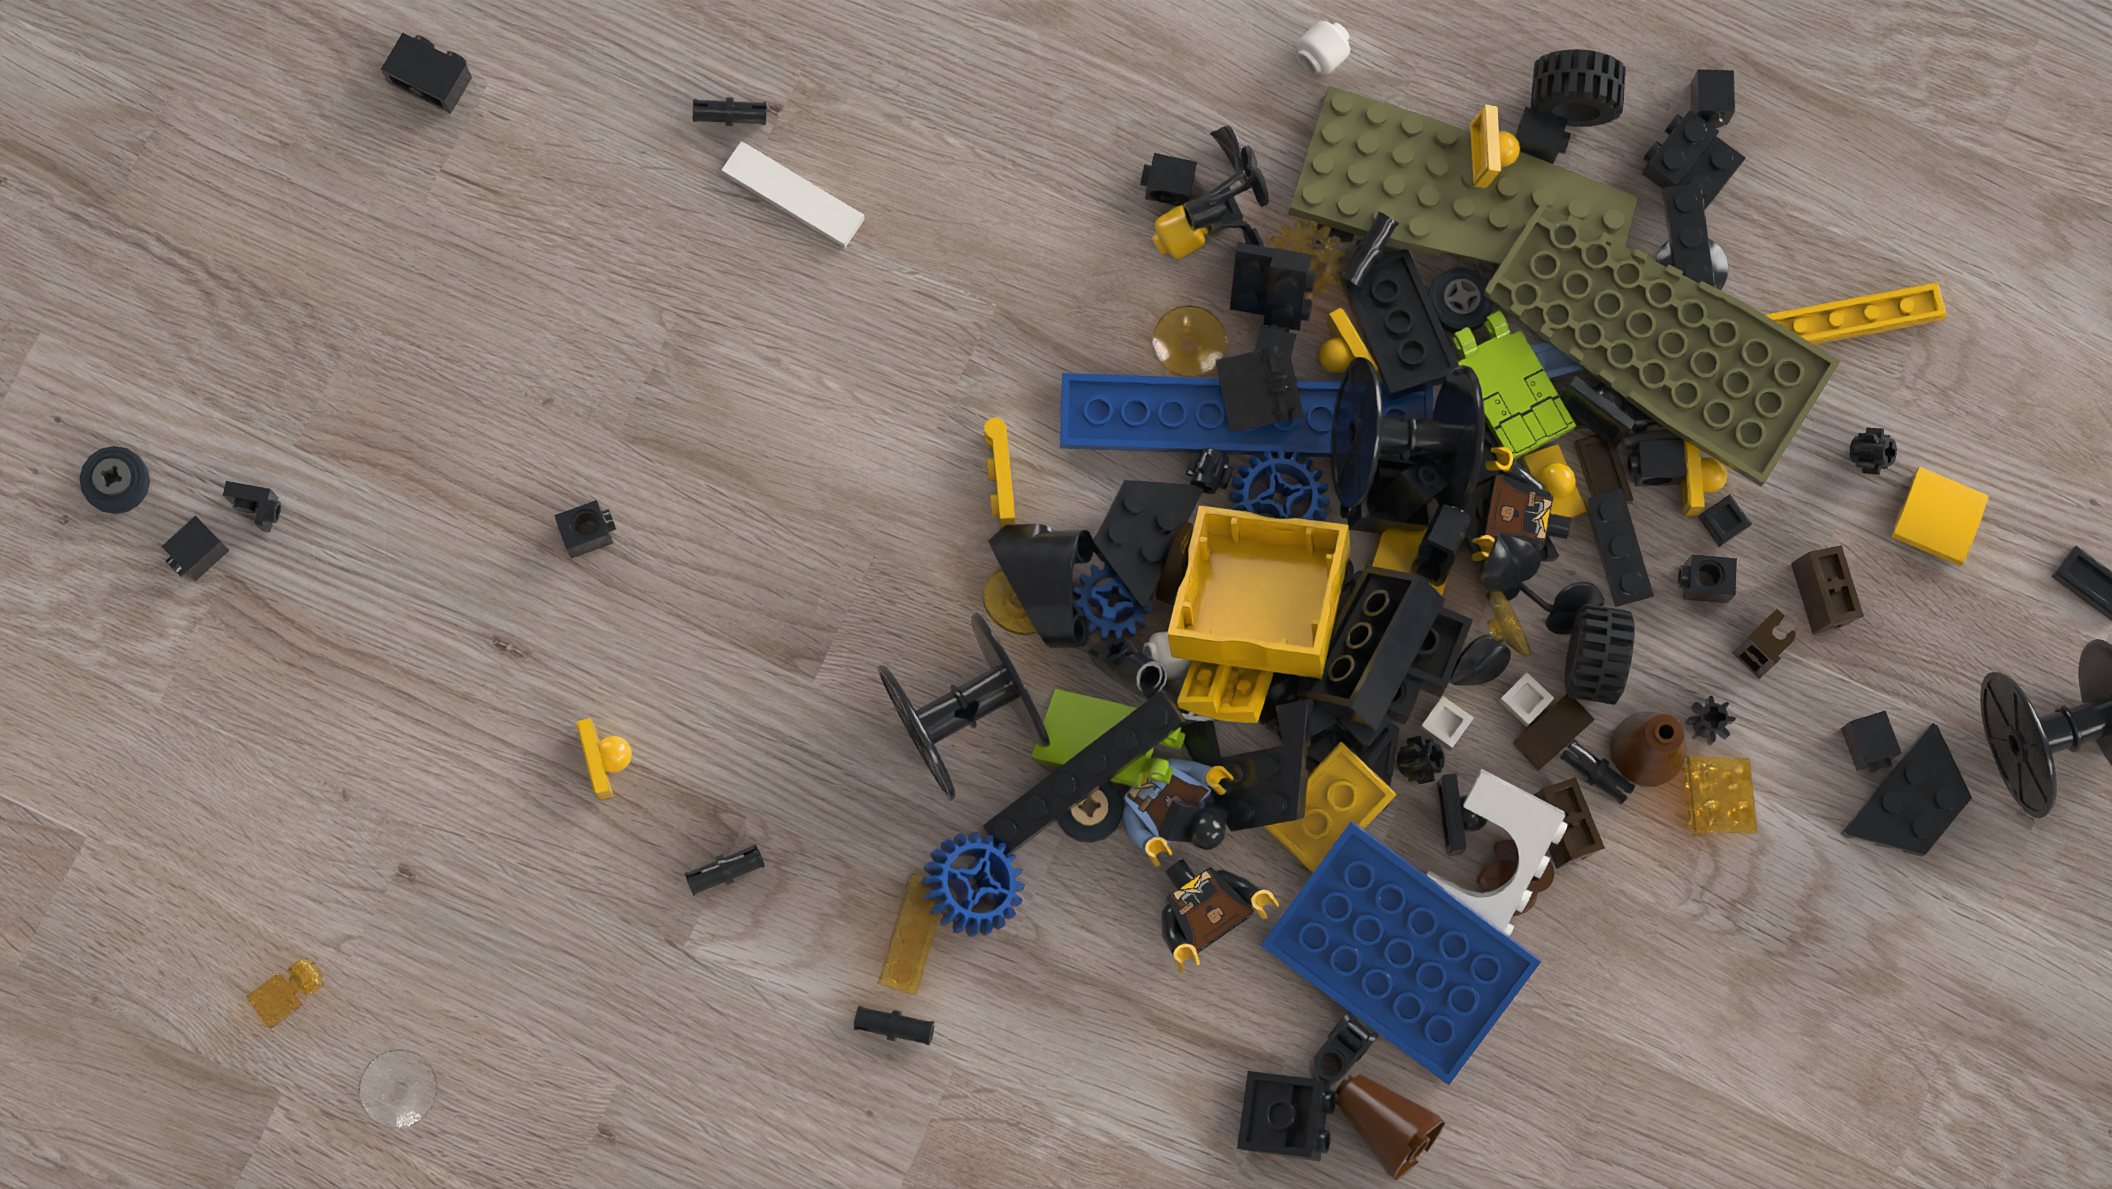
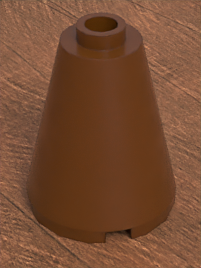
[1610,712,1686,787]
[1335,1074,1445,1180]

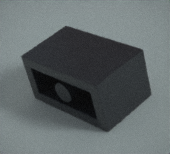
[381,32,472,114]

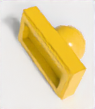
[1470,105,1520,188]
[1318,308,1378,374]
[1680,440,1728,516]
[1522,444,1587,519]
[576,718,632,800]

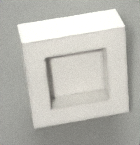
[1499,672,1554,727]
[1420,696,1474,751]

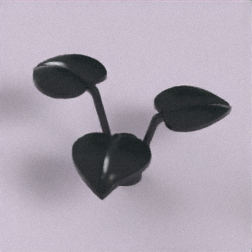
[1183,125,1269,247]
[1449,532,1605,686]

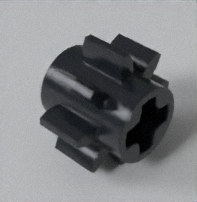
[1850,427,1897,475]
[1185,448,1234,494]
[1685,696,1736,745]
[1397,735,1445,785]

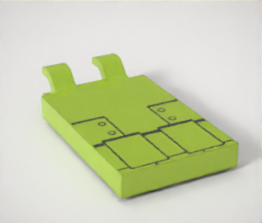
[1451,311,1576,460]

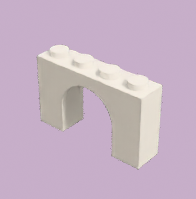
[1426,769,1568,936]

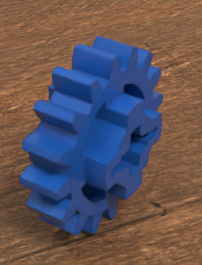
[1073,563,1154,642]

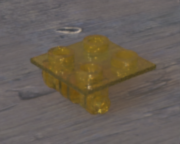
[1682,756,1758,836]

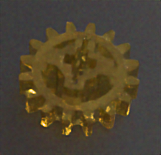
[1270,220,1346,300]

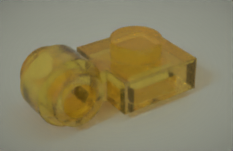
[246,958,325,1029]

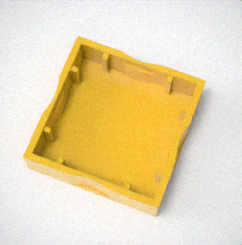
[1167,505,1350,679]

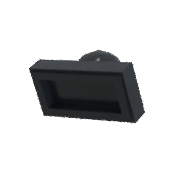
[1560,376,1636,448]
[1437,773,1488,856]
[1158,800,1230,850]

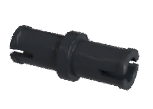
[693,97,767,126]
[1341,211,1399,287]
[1559,739,1635,805]
[684,844,765,896]
[854,1006,935,1046]

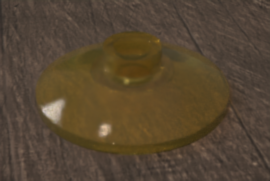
[1152,305,1227,377]
[983,569,1038,635]
[1487,591,1531,658]

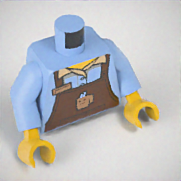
[1122,758,1233,867]

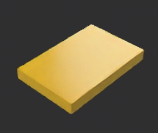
[1264,741,1397,873]

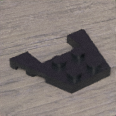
[1180,698,1314,832]

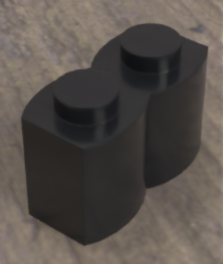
[1411,504,1471,587]

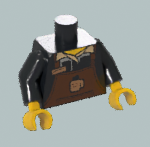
[1472,447,1571,561]
[1161,859,1279,973]

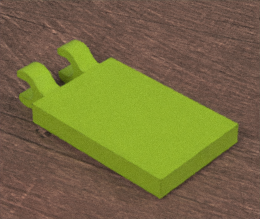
[1031,689,1185,788]

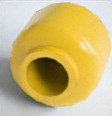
[1152,205,1209,260]

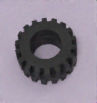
[1530,49,1626,127]
[1565,603,1635,705]

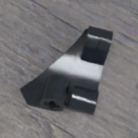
[988,523,1094,648]
[1088,637,1219,721]

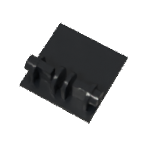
[1215,344,1304,433]

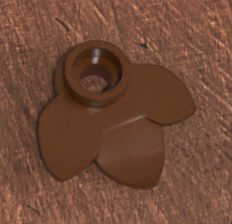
[1477,839,1554,916]

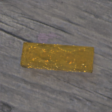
[877,872,941,996]

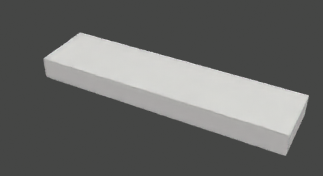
[721,141,865,248]

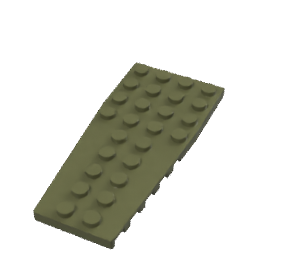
[1288,86,1638,270]
[1484,201,1841,487]

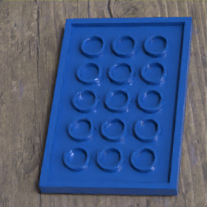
[1260,821,1542,1085]

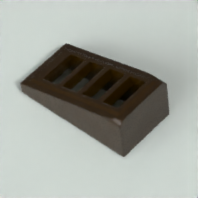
[1155,521,1193,606]

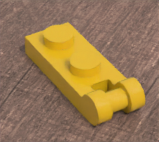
[984,417,1015,528]

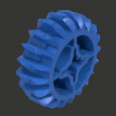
[1228,448,1330,521]
[921,832,1025,937]

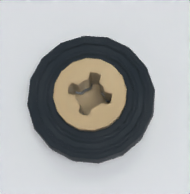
[1057,781,1123,843]

